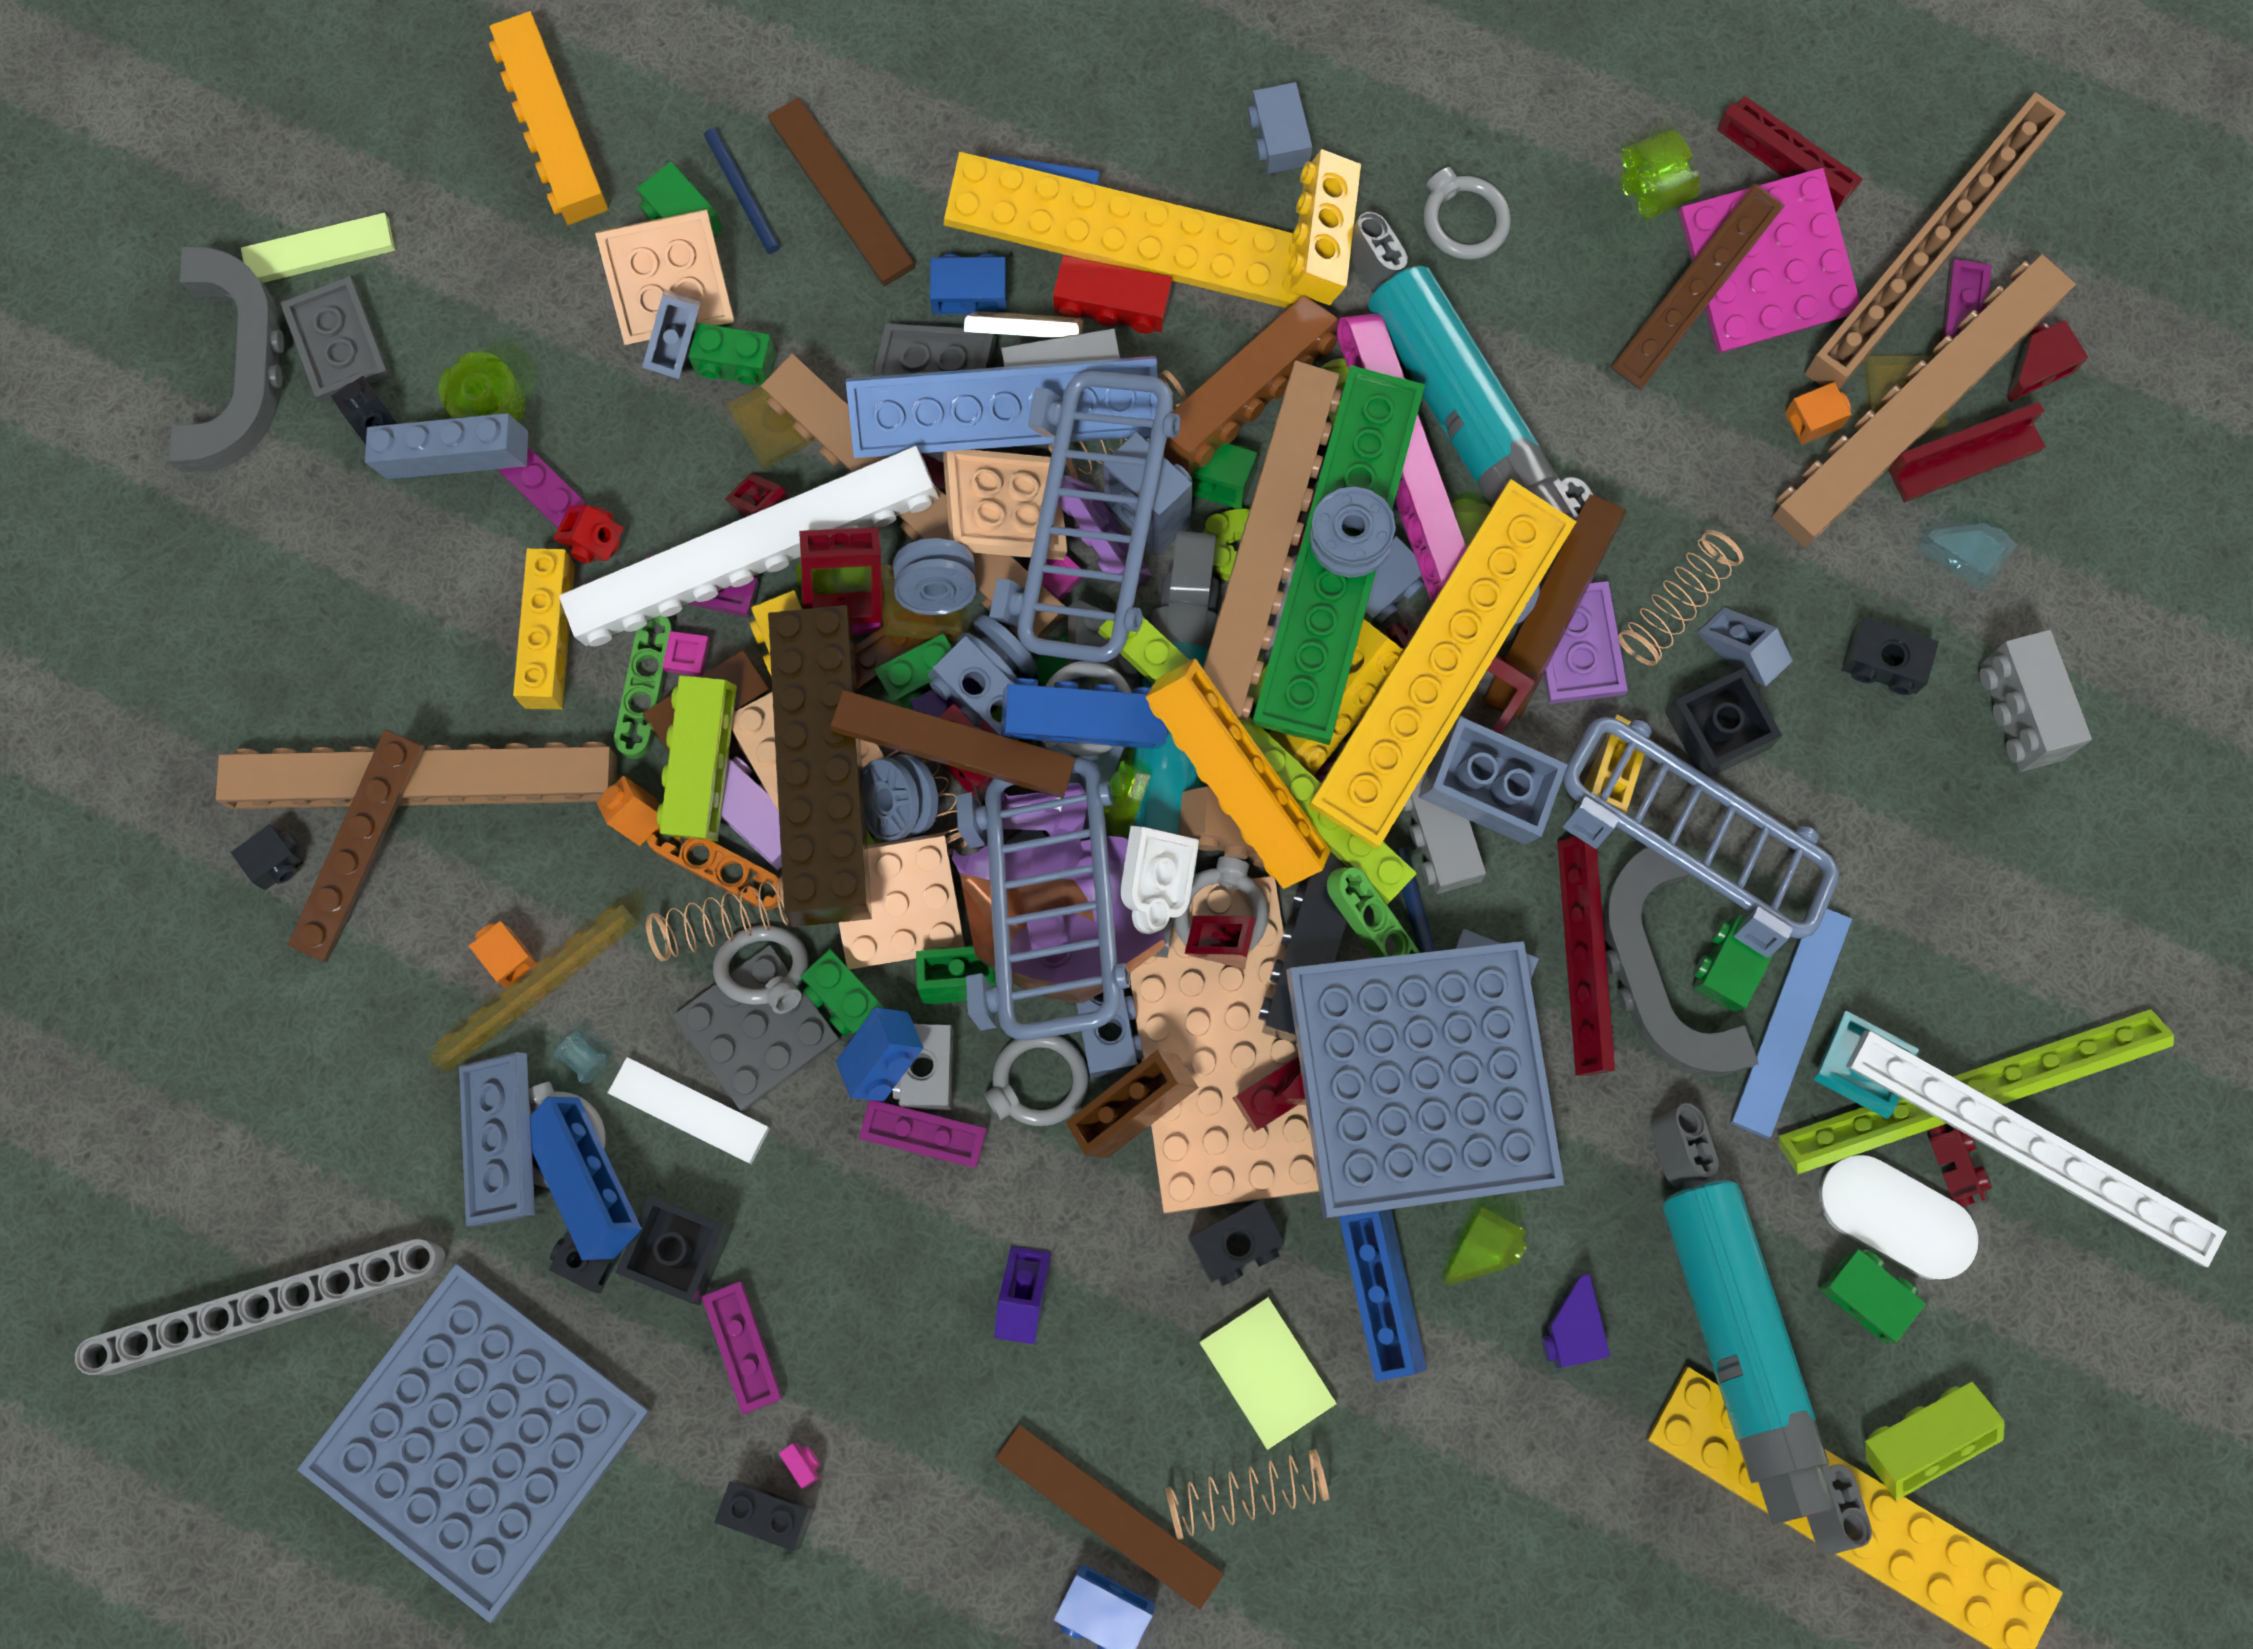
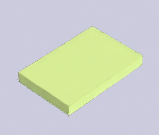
[1199,1297,1337,1450]

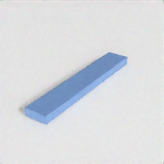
[1730,909,1852,1139]

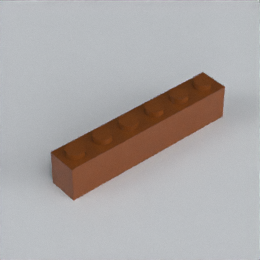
[1163,295,1338,475]

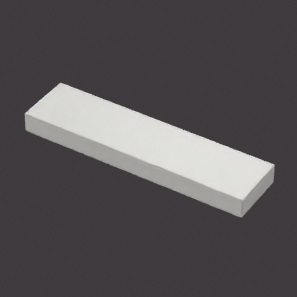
[608,1057,770,1165]

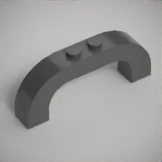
[169,247,284,473]
[1602,839,1759,1077]

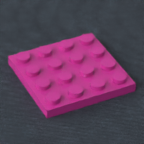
[1678,168,1860,354]

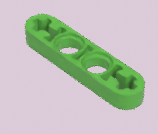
[614,615,674,759]
[1327,867,1420,958]

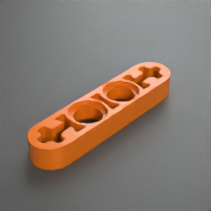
[646,827,782,910]

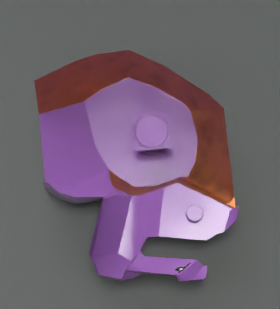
[952,783,1167,1004]

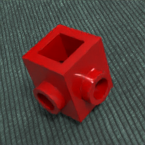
[553,505,624,564]

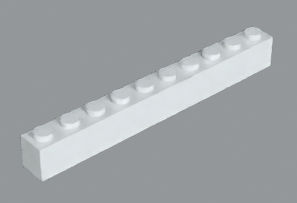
[559,446,939,646]

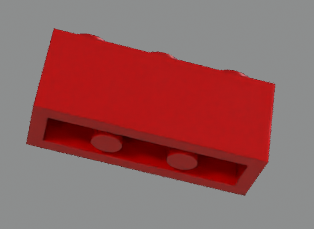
[1053,255,1172,334]

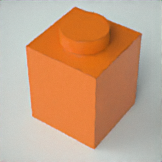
[1785,382,1852,445]
[596,775,660,846]
[468,921,538,988]

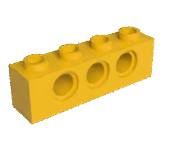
[1288,149,1361,306]
[513,548,575,710]
[1269,618,1403,776]

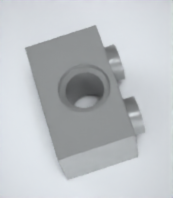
[893,1024,954,1110]

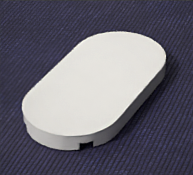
[1819,1155,1978,1280]

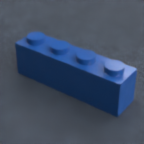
[1001,678,1167,749]
[530,1096,642,1260]
[1339,1209,1427,1382]

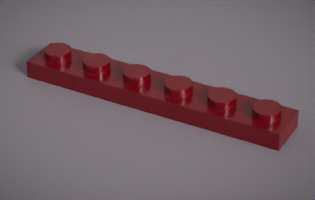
[1557,836,1615,1076]

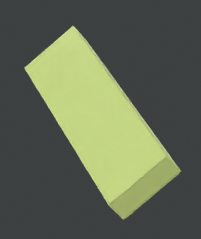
[241,213,395,283]

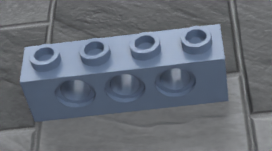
[928,636,1072,756]
[1076,989,1144,1079]

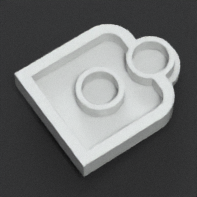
[1121,826,1199,934]

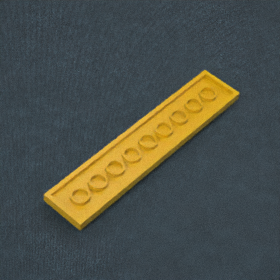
[943,152,1302,309]
[1308,479,1577,849]
[1646,1367,2063,1649]

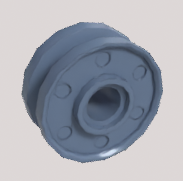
[1309,486,1396,578]
[893,538,976,615]
[956,615,1039,684]
[862,754,938,842]

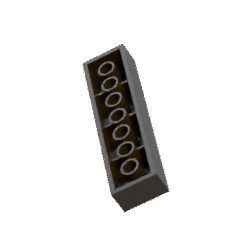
[768,605,872,927]

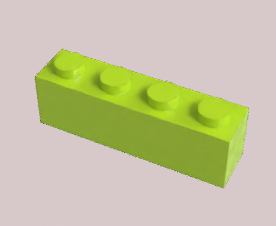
[657,676,737,841]

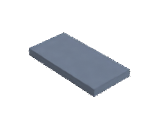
[459,1052,535,1226]

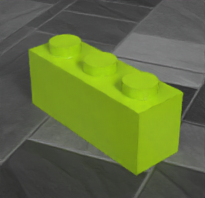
[1865,1381,2004,1501]

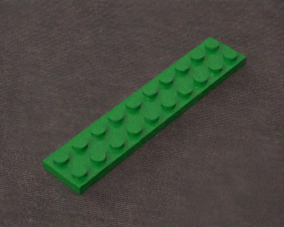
[1252,365,1425,745]

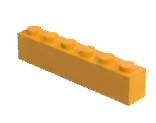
[488,11,609,225]
[1145,659,1331,889]

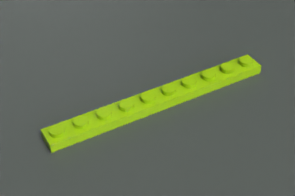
[1098,612,1417,905]
[1778,1009,2174,1175]

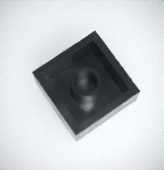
[1665,668,1783,777]
[615,1195,732,1305]

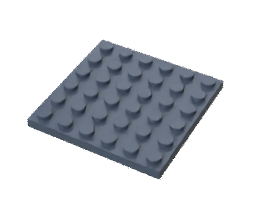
[1286,941,1564,1218]
[297,1264,651,1623]

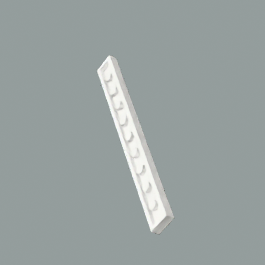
[1846,1030,2227,1268]

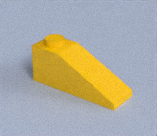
[1574,714,1650,814]

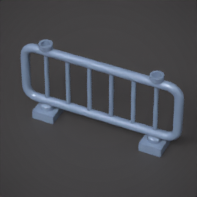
[989,371,1180,662]
[1562,717,1839,959]
[956,757,1130,1041]

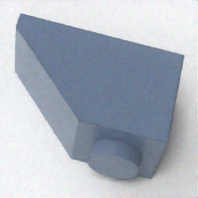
[1698,607,1793,686]

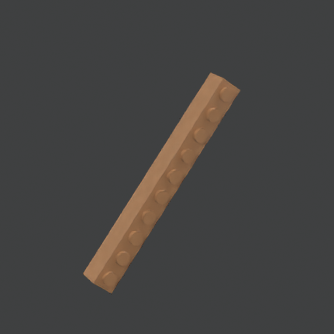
[1805,92,2066,391]
[1772,254,2076,548]
[761,353,1068,640]
[1203,360,1342,721]
[216,742,617,809]

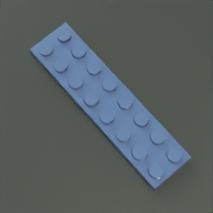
[846,356,1157,458]

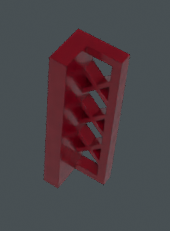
[1717,95,1863,213]
[1888,402,2045,503]

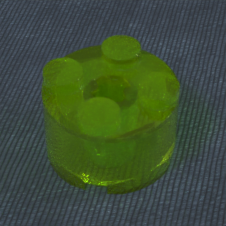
[1619,130,1700,220]
[438,352,525,422]

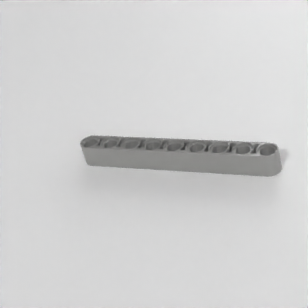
[75,1239,446,1376]

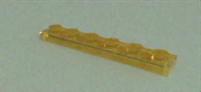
[428,905,639,1073]

